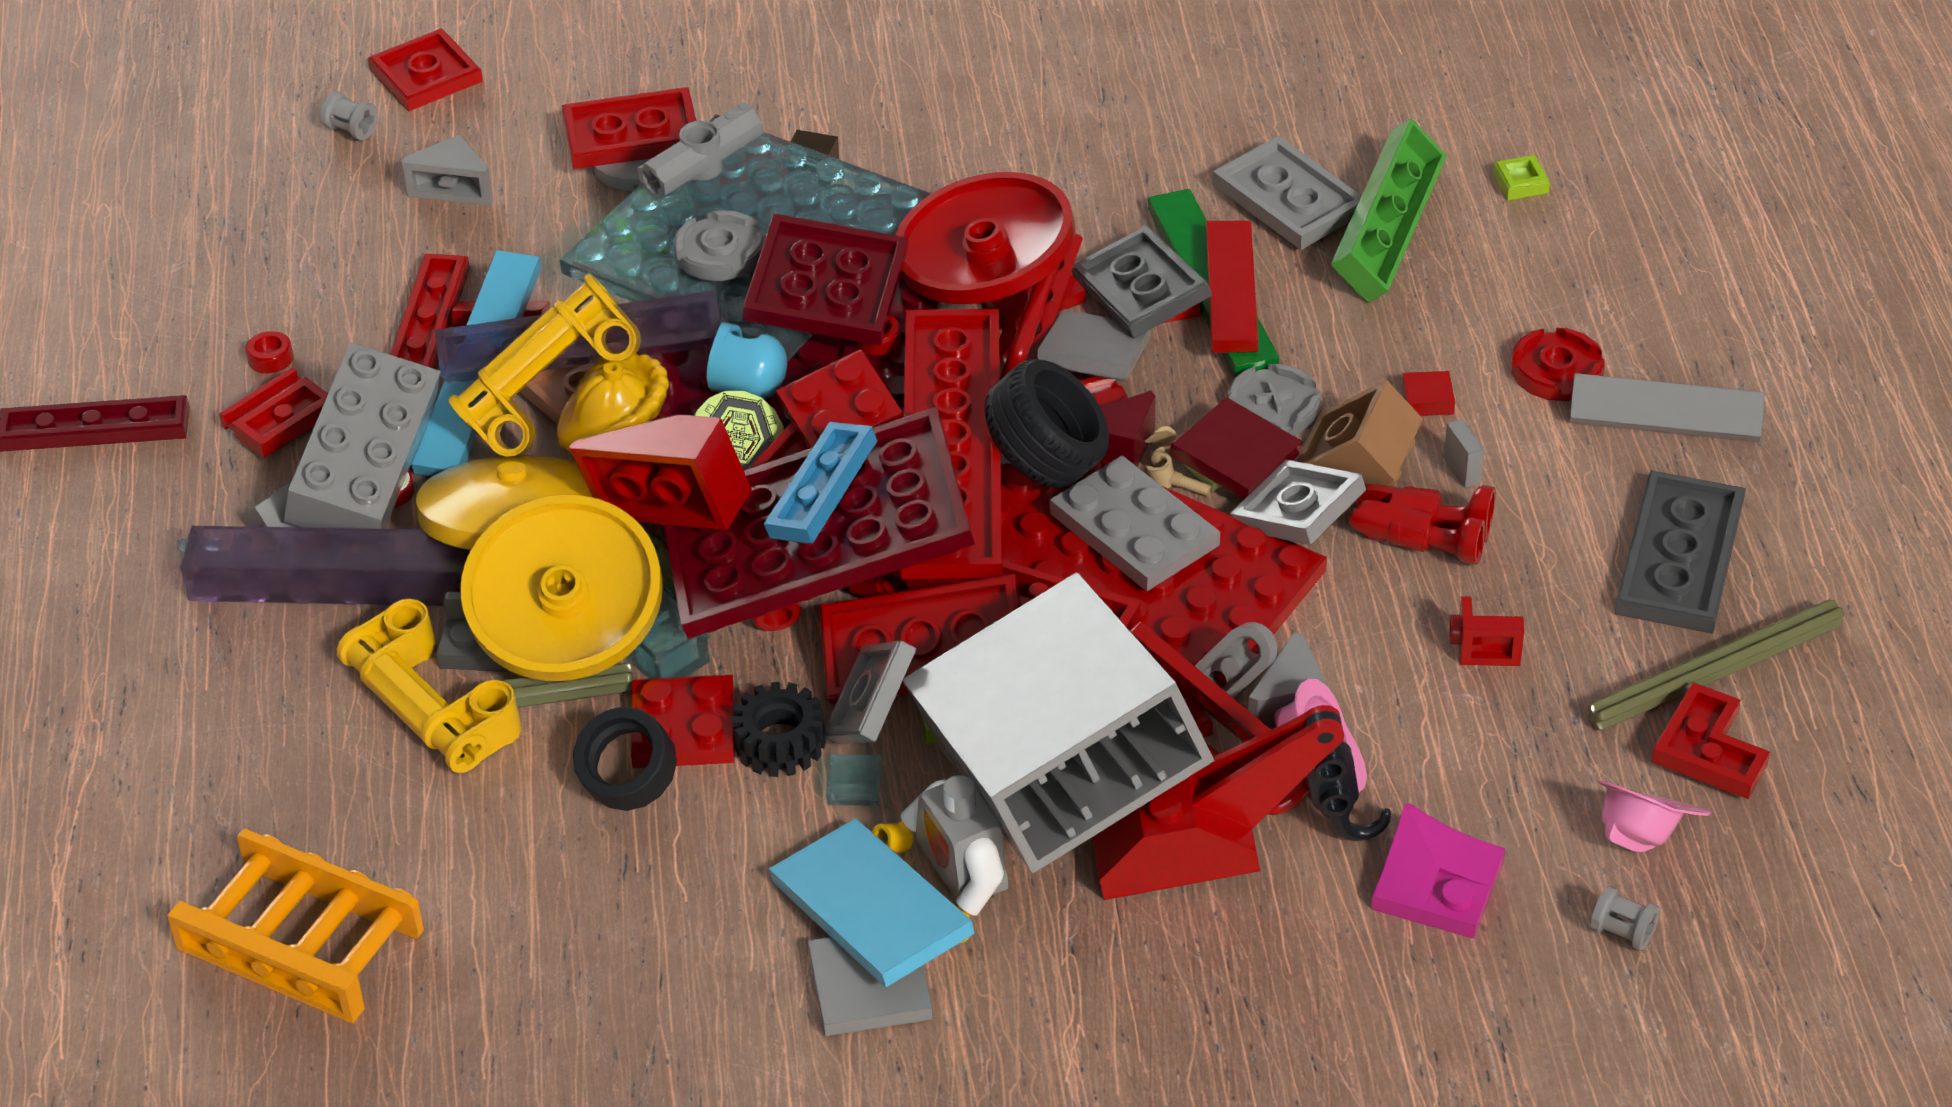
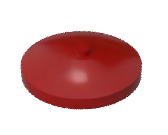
[895,172,1075,304]

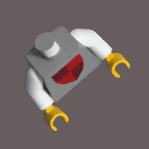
[872,775,1008,944]

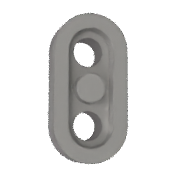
[1195,622,1277,699]

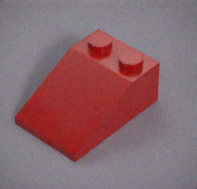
[569,414,752,531]

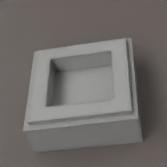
[1444,419,1484,488]

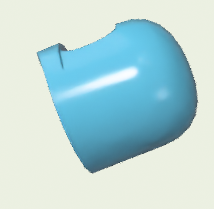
[707,322,787,400]

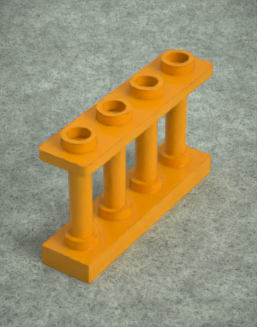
[167,828,424,1024]

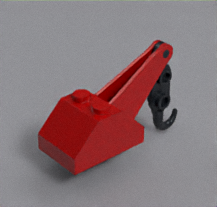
[1093,705,1391,900]

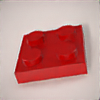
[776,350,904,449]
[631,675,735,768]

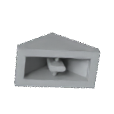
[402,135,493,206]
[1248,632,1327,730]

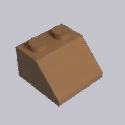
[1297,380,1423,486]

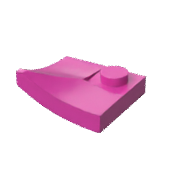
[1371,803,1505,939]

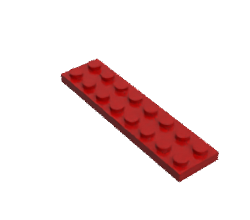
[901,309,1002,580]

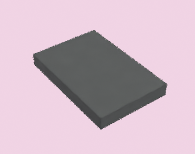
[1072,226,1212,338]

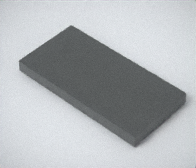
[1614,470,1746,634]

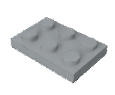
[1212,136,1362,250]
[1050,456,1220,591]

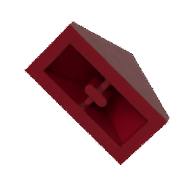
[1100,391,1156,467]

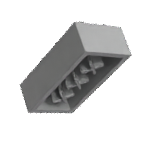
[284,342,441,551]

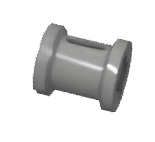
[320,91,378,141]
[1590,885,1660,951]

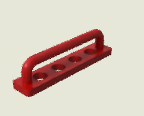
[999,234,1083,380]
[1130,621,1311,815]

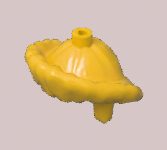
[557,354,669,452]

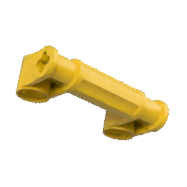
[448,273,641,457]
[337,599,522,773]

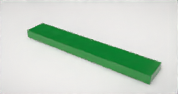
[1148,188,1279,377]

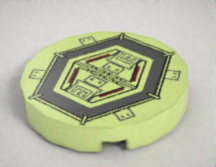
[694,391,784,470]

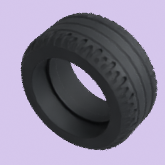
[984,359,1109,488]

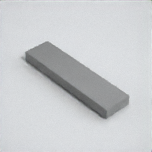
[1569,373,1765,442]

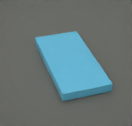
[769,818,975,988]

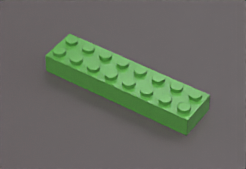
[1331,118,1447,303]

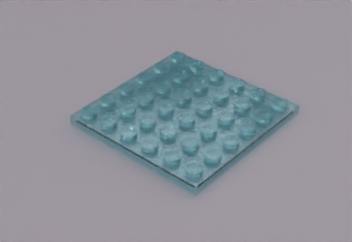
[560,114,932,362]

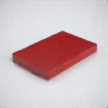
[561,87,696,169]

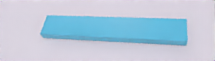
[412,250,542,477]

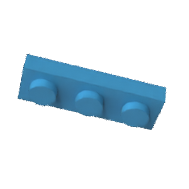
[764,422,877,544]

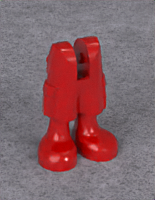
[1349,483,1496,565]

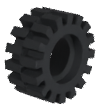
[732,682,826,777]

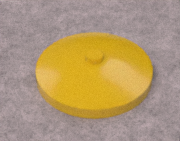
[416,455,593,550]
[461,495,663,681]

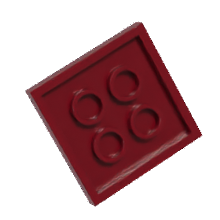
[743,213,908,345]

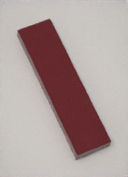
[0,395,190,452]

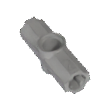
[638,102,764,200]

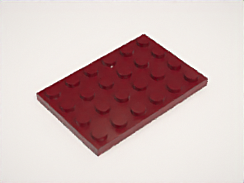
[664,407,975,639]

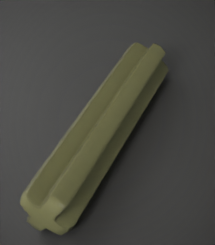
[500,662,633,708]

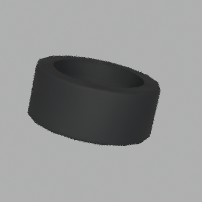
[572,706,677,811]

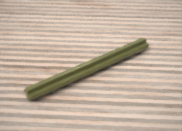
[1586,599,1844,731]

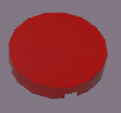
[1511,328,1605,401]

